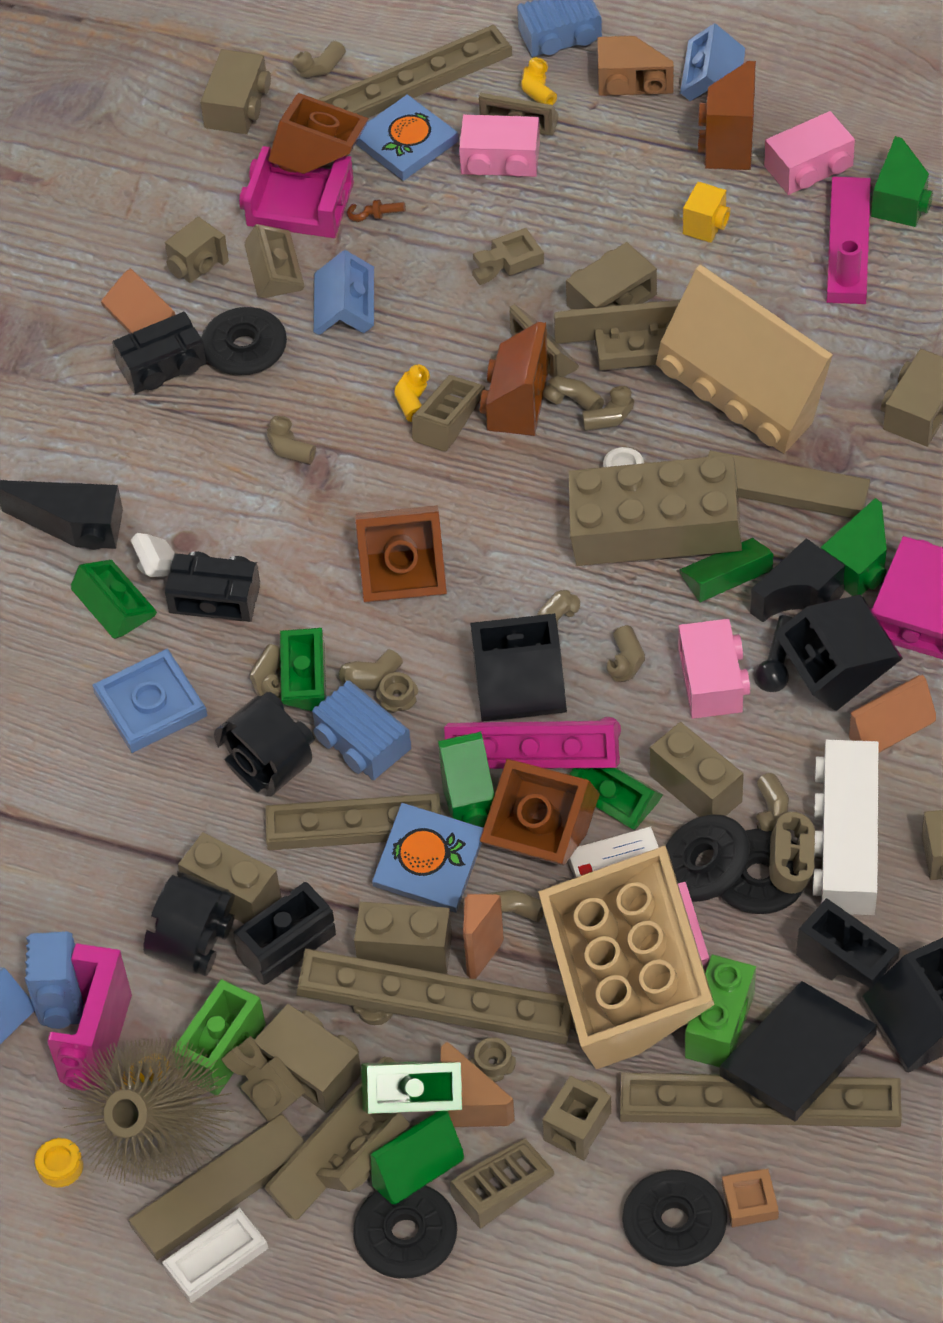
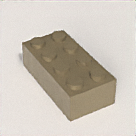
[569,455,742,566]

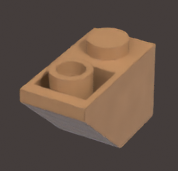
[597,36,674,96]

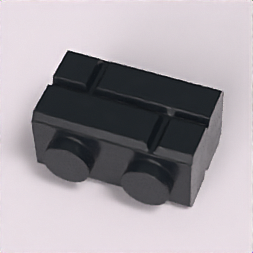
[112,311,207,394]
[165,551,260,622]
[233,881,336,985]

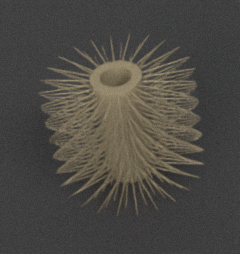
[63,1037,234,1186]

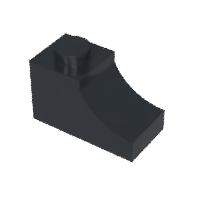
[750,538,845,622]
[796,898,900,989]

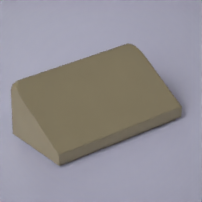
[479,93,559,136]
[245,224,305,298]
[509,304,579,377]

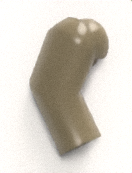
[582,386,634,431]
[537,590,580,628]
[250,644,281,699]
[339,649,403,690]

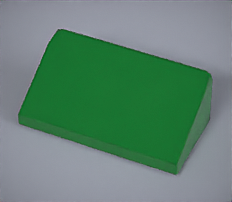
[680,538,774,602]
[71,560,157,639]
[280,628,326,711]
[569,767,663,830]
[371,1111,464,1204]

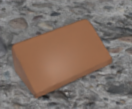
[101,268,175,334]
[849,674,936,753]
[463,894,504,979]

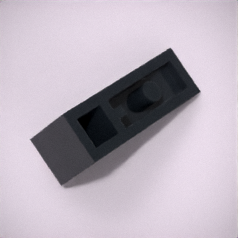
[0,480,123,550]

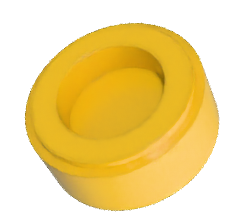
[35,1138,83,1188]

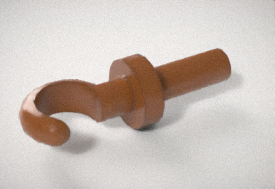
[347,200,406,222]

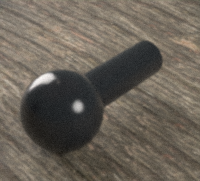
[755,615,792,692]

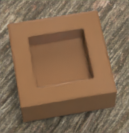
[722,1168,779,1227]

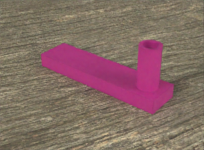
[827,176,871,304]
[444,717,621,769]

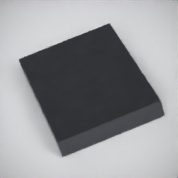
[720,981,877,1122]

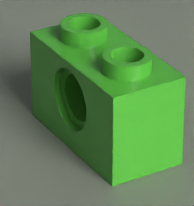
[685,954,756,1068]
[173,979,266,1095]

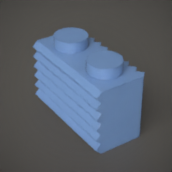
[517,0,602,57]
[312,681,411,780]
[25,931,83,1029]

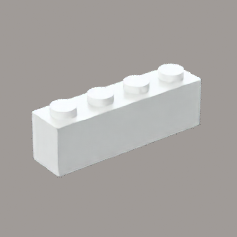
[813,739,879,916]

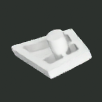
[131,533,175,577]

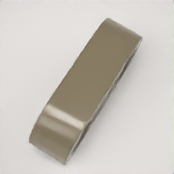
[769,812,815,893]

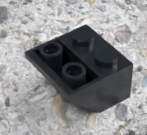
[774,594,903,711]
[470,613,567,722]
[862,938,943,1073]

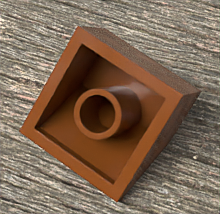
[698,61,756,170]
[268,93,369,174]
[480,322,548,436]
[355,505,447,602]
[480,759,600,866]

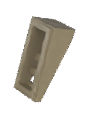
[412,375,485,451]
[450,1138,554,1229]

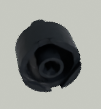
[214,691,315,797]
[143,871,235,976]

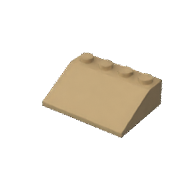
[656,264,833,454]
[538,846,715,1070]

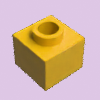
[683,182,730,243]

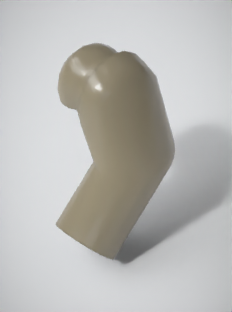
[293,41,346,78]
[543,376,604,410]
[267,416,316,465]
[607,625,645,682]
[756,773,789,831]
[488,890,544,922]

